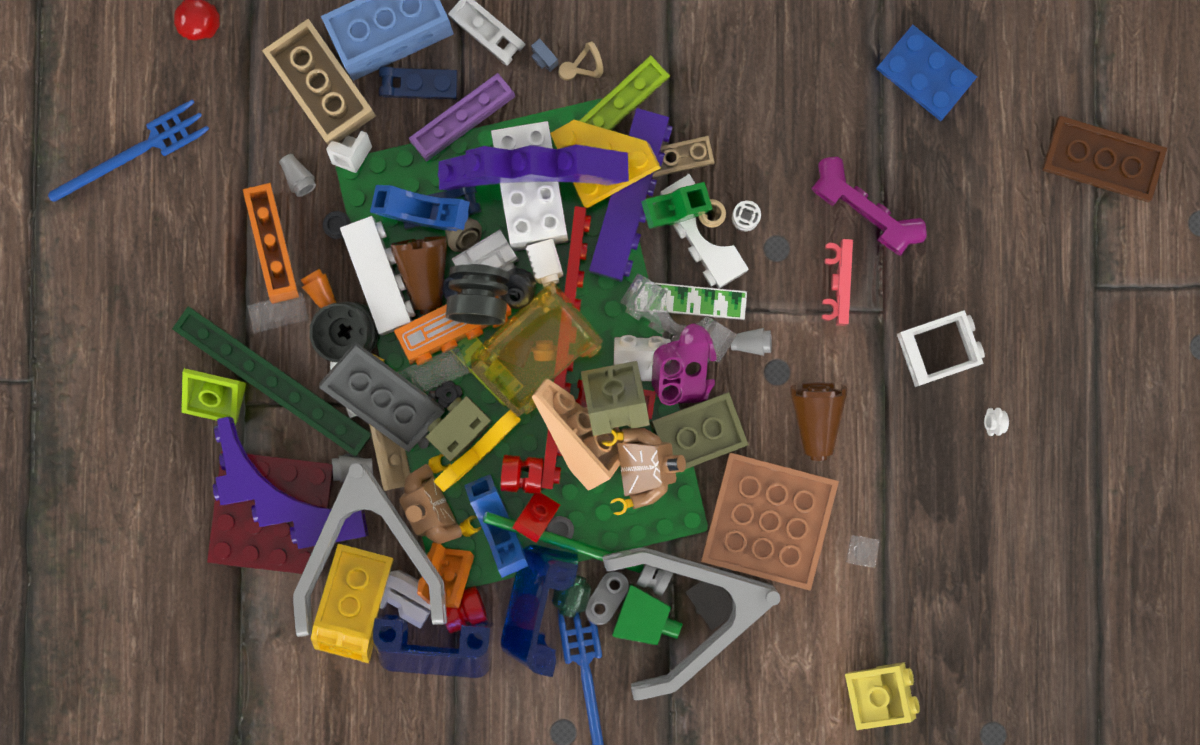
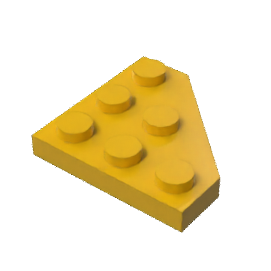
[550,120,661,208]

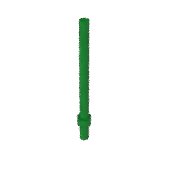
[483,511,644,573]

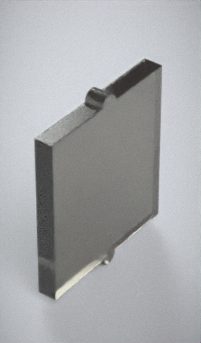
[686,567,732,631]

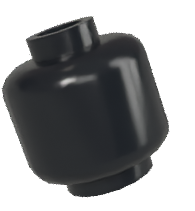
[500,268,537,309]

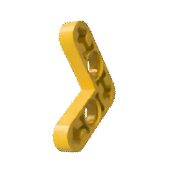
[434,409,521,492]

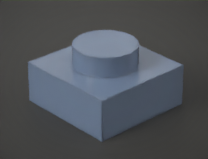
[531,38,558,72]

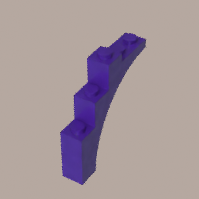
[438,144,629,191]
[213,417,369,549]

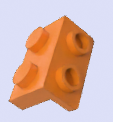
[417,542,474,608]

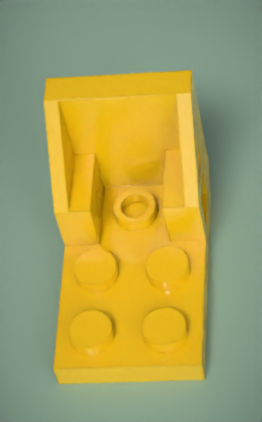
[311,544,394,663]

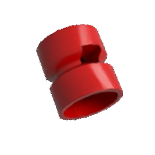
[501,455,544,494]
[445,586,488,633]

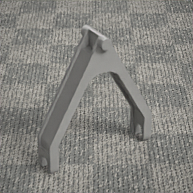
[293,463,447,637]
[602,547,780,700]

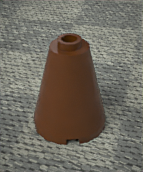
[391,236,447,315]
[790,382,847,461]

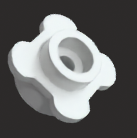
[984,408,1009,436]

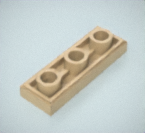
[653,136,715,178]

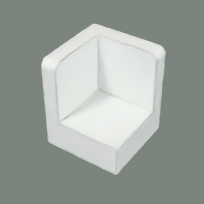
[326,131,372,173]

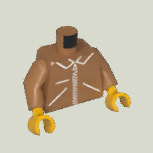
[602,428,686,515]
[399,454,481,544]

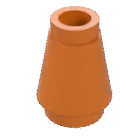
[301,269,337,308]

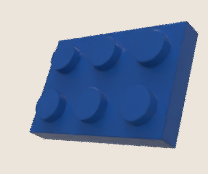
[876,25,977,121]

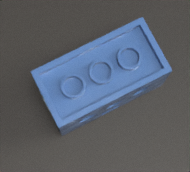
[321,0,454,81]

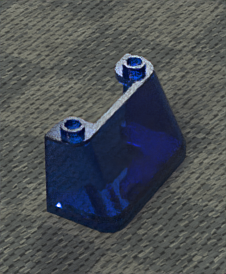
[501,545,578,677]

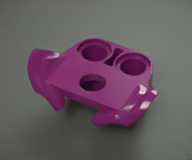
[651,324,717,406]

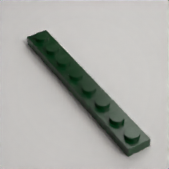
[172,306,372,457]

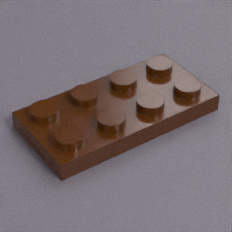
[1042,116,1167,203]

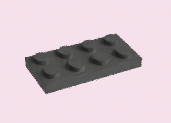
[319,342,445,452]

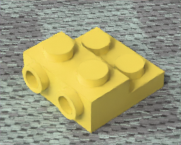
[845,662,920,730]

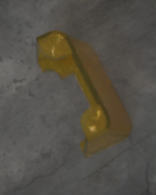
[471,282,603,417]

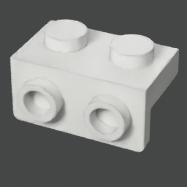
[614,335,671,381]

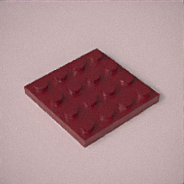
[207,451,333,574]

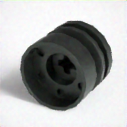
[446,264,510,325]
[310,301,380,362]

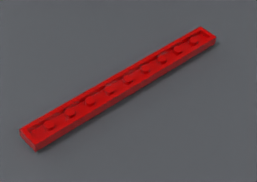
[541,206,591,489]

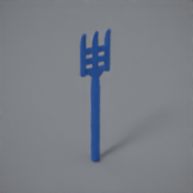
[48,100,209,202]
[558,606,604,745]

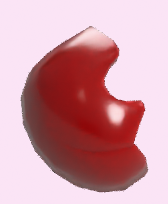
[174,0,220,41]

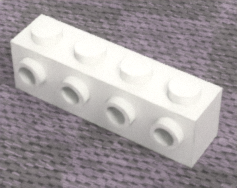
[340,216,416,336]

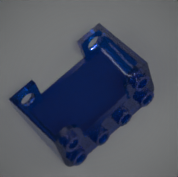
[373,614,494,678]

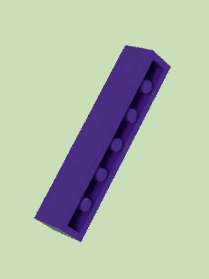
[589,108,673,282]

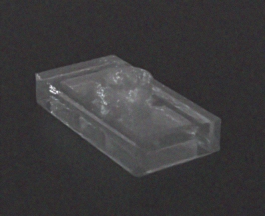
[247,292,309,333]

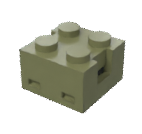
[581,361,650,436]
[426,396,493,462]

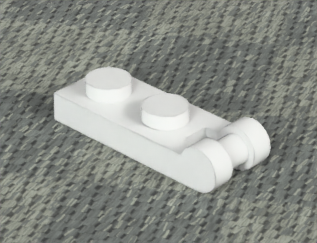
[448,0,525,66]

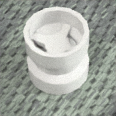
[731,200,761,232]

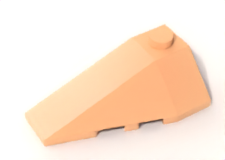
[532,379,622,491]

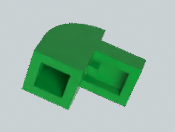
[641,182,713,229]

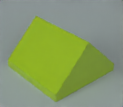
[182,368,247,425]

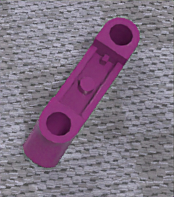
[812,157,927,255]

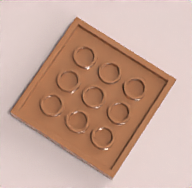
[701,452,839,591]

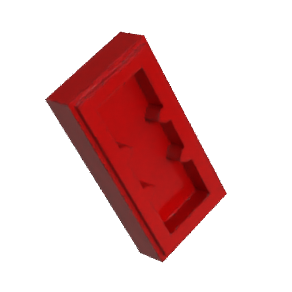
[512,493,560,543]

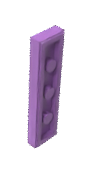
[409,73,515,162]

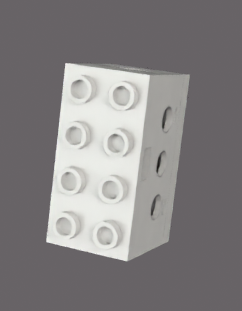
[491,121,568,251]

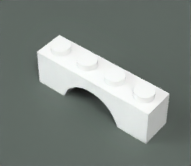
[660,174,749,289]

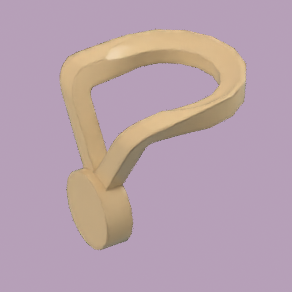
[558,41,603,81]

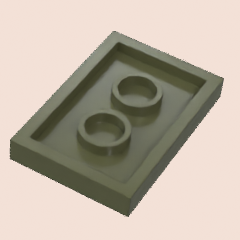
[650,392,748,473]

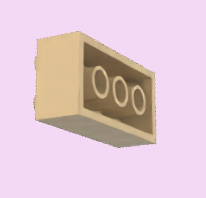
[262,19,376,145]

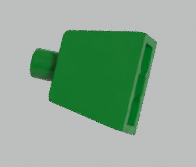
[612,584,683,645]

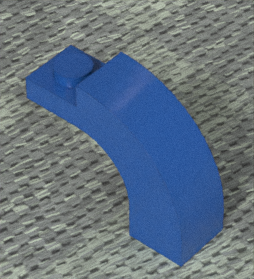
[370,185,470,231]
[464,474,528,577]

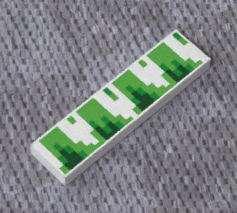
[633,281,747,320]

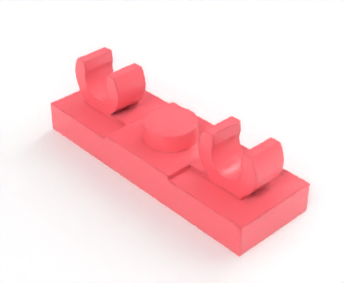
[821,239,853,326]

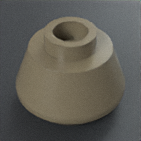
[445,217,482,252]

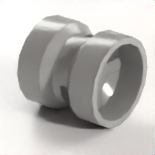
[636,564,673,597]

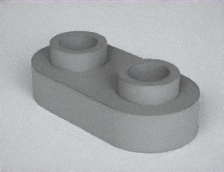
[585,572,629,625]

